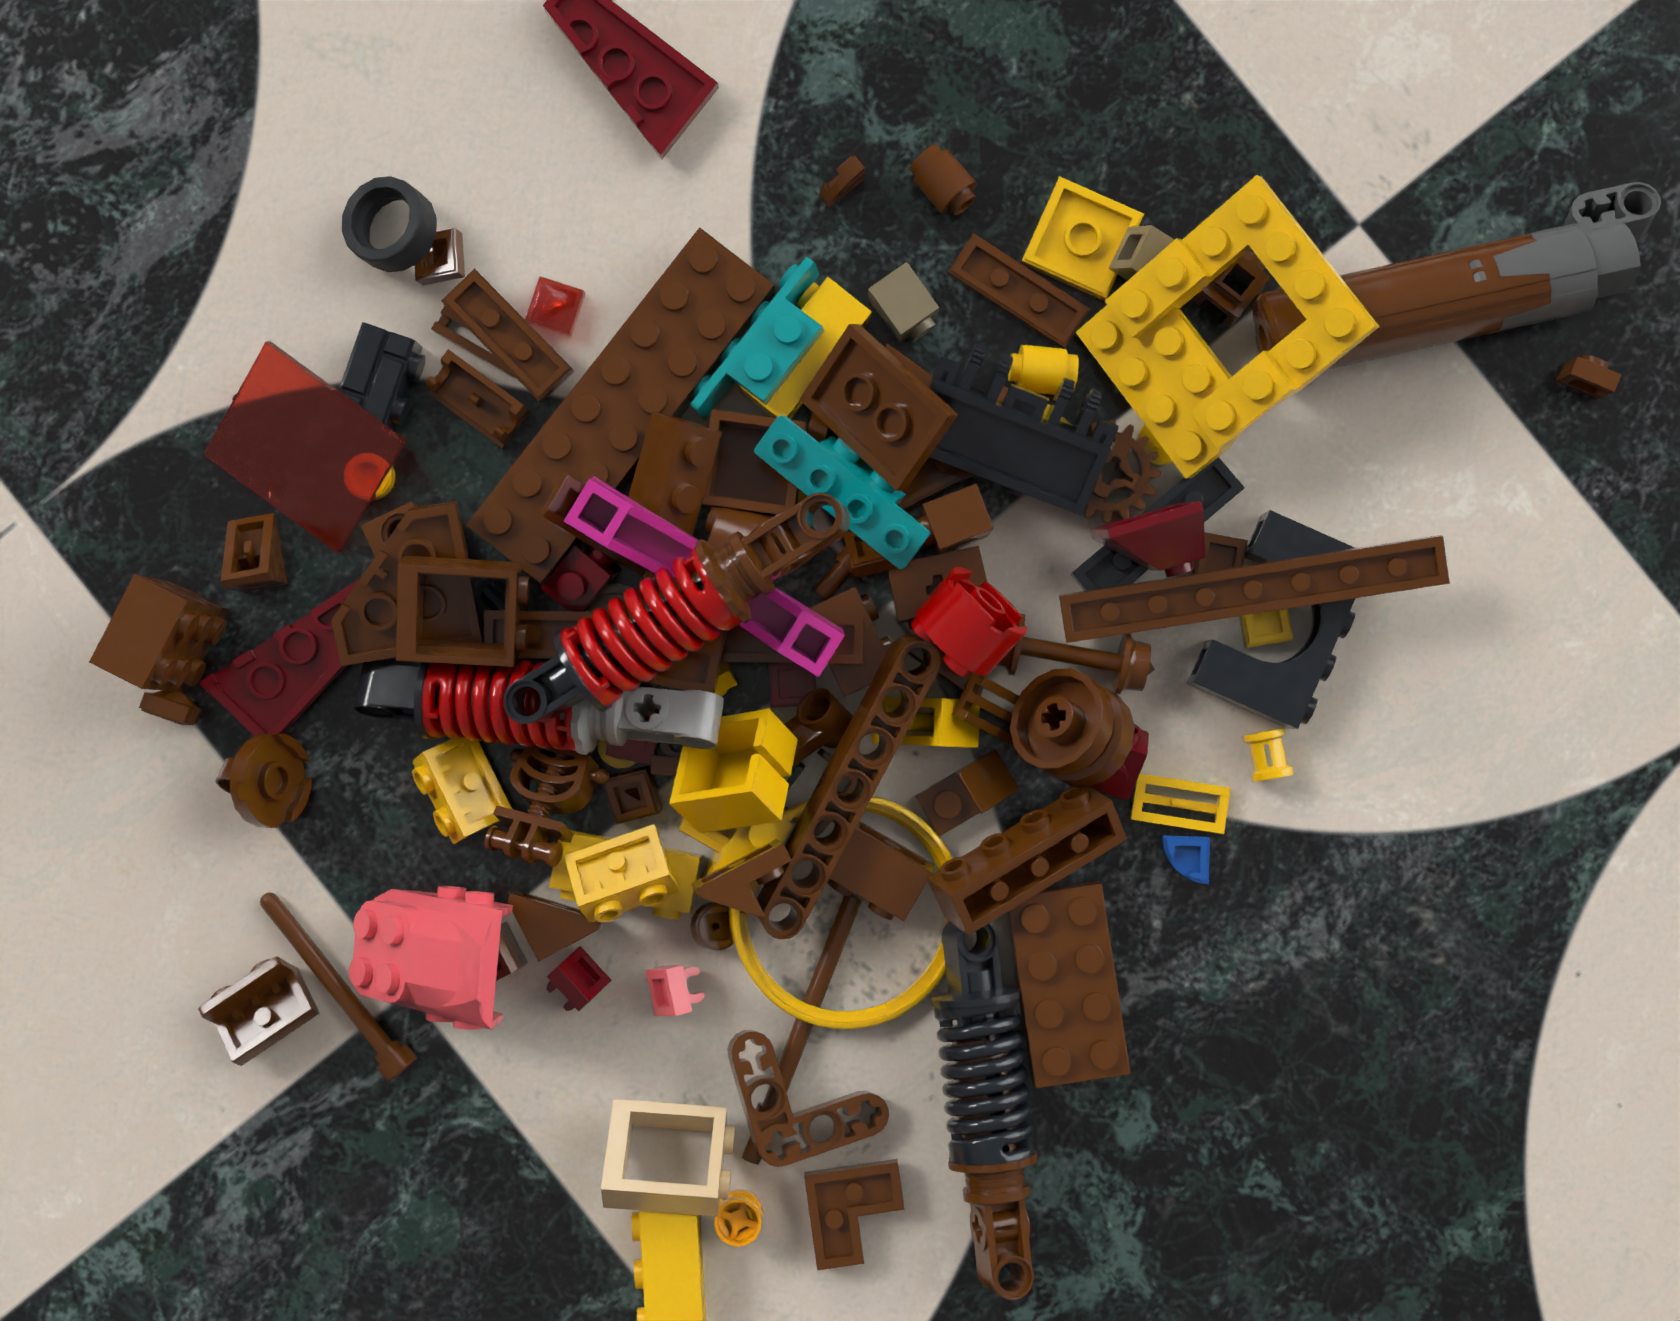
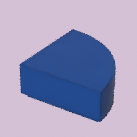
[1161,835,1210,884]

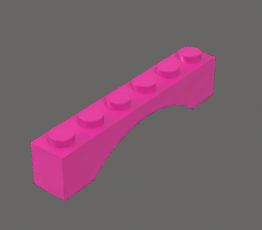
[564,476,845,677]

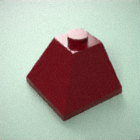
[1090,501,1206,577]

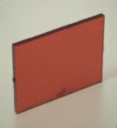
[203,341,406,553]

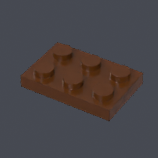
[799,324,958,491]

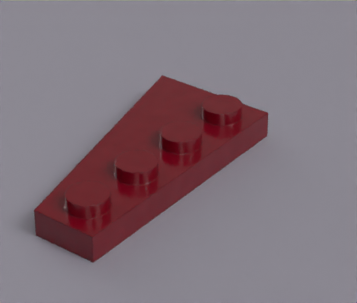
[543,0,719,160]
[198,580,359,736]

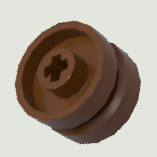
[1010,668,1135,787]

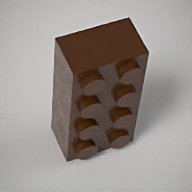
[1006,880,1131,1088]

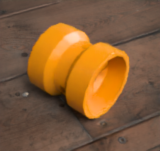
[714,1189,763,1247]

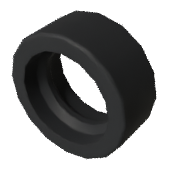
[342,176,437,272]

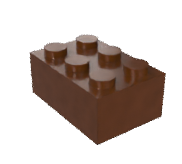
[89,574,229,692]

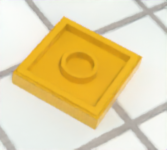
[1021,176,1144,301]

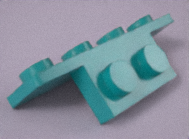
[690,257,824,420]
[754,415,930,569]

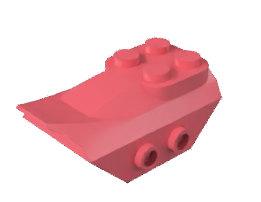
[349,886,513,1030]

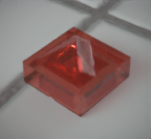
[525,276,586,337]

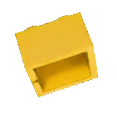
[669,708,798,833]

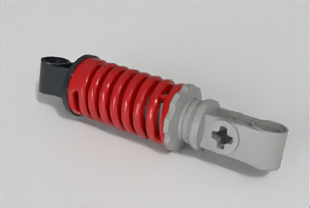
[354,660,724,755]

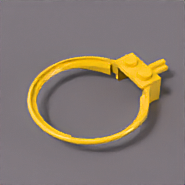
[678,793,952,1030]

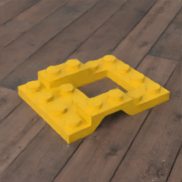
[1076,175,1380,479]

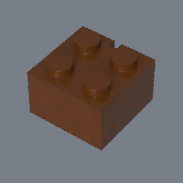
[701,409,807,516]

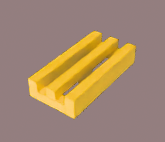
[1129,773,1231,834]

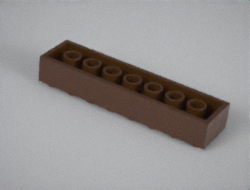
[466,227,776,585]

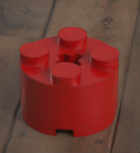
[911,567,1028,677]

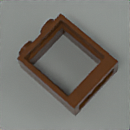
[396,556,530,667]

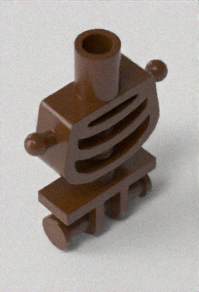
[485,745,609,867]

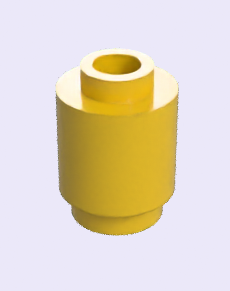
[1008,345,1079,395]

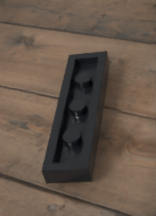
[1070,457,1245,591]

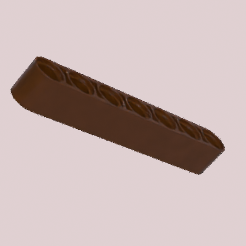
[757,634,941,940]

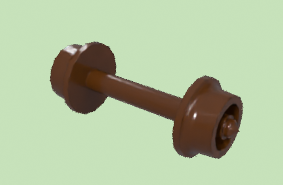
[997,614,1155,695]

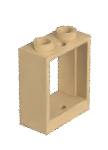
[601,1099,735,1217]

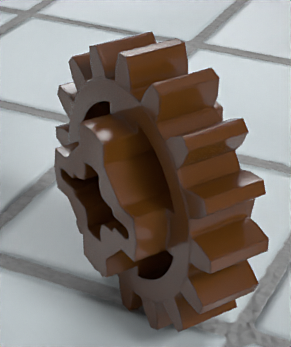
[1084,420,1161,523]

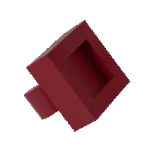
[546,946,612,1011]

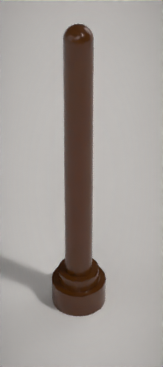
[260,892,418,1082]

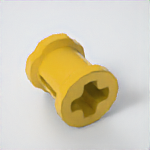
[1243,727,1294,782]

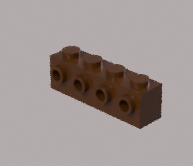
[927,787,1127,936]

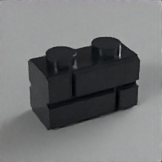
[331,322,426,434]

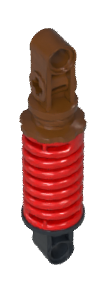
[503,493,850,724]

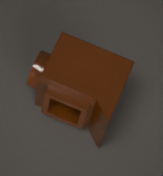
[1193,251,1270,328]

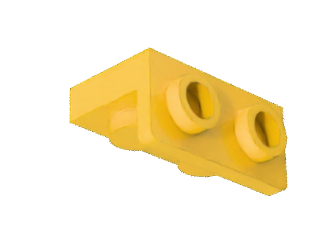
[412,738,512,844]
[564,824,679,923]

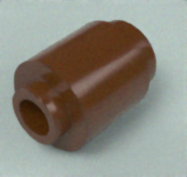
[909,144,977,215]

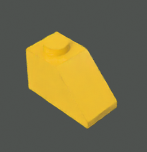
[871,697,980,748]

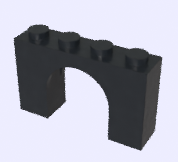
[1186,510,1356,729]

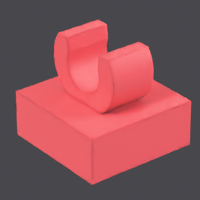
[646,965,705,1016]

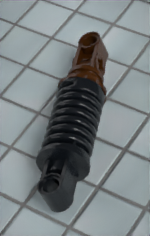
[931,921,1038,1300]

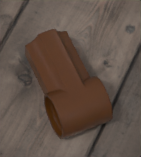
[784,688,853,767]

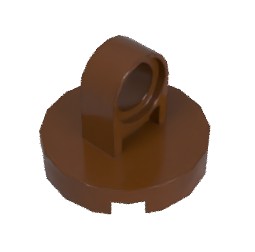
[215,733,312,828]

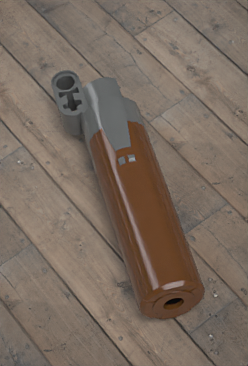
[1253,182,1661,370]

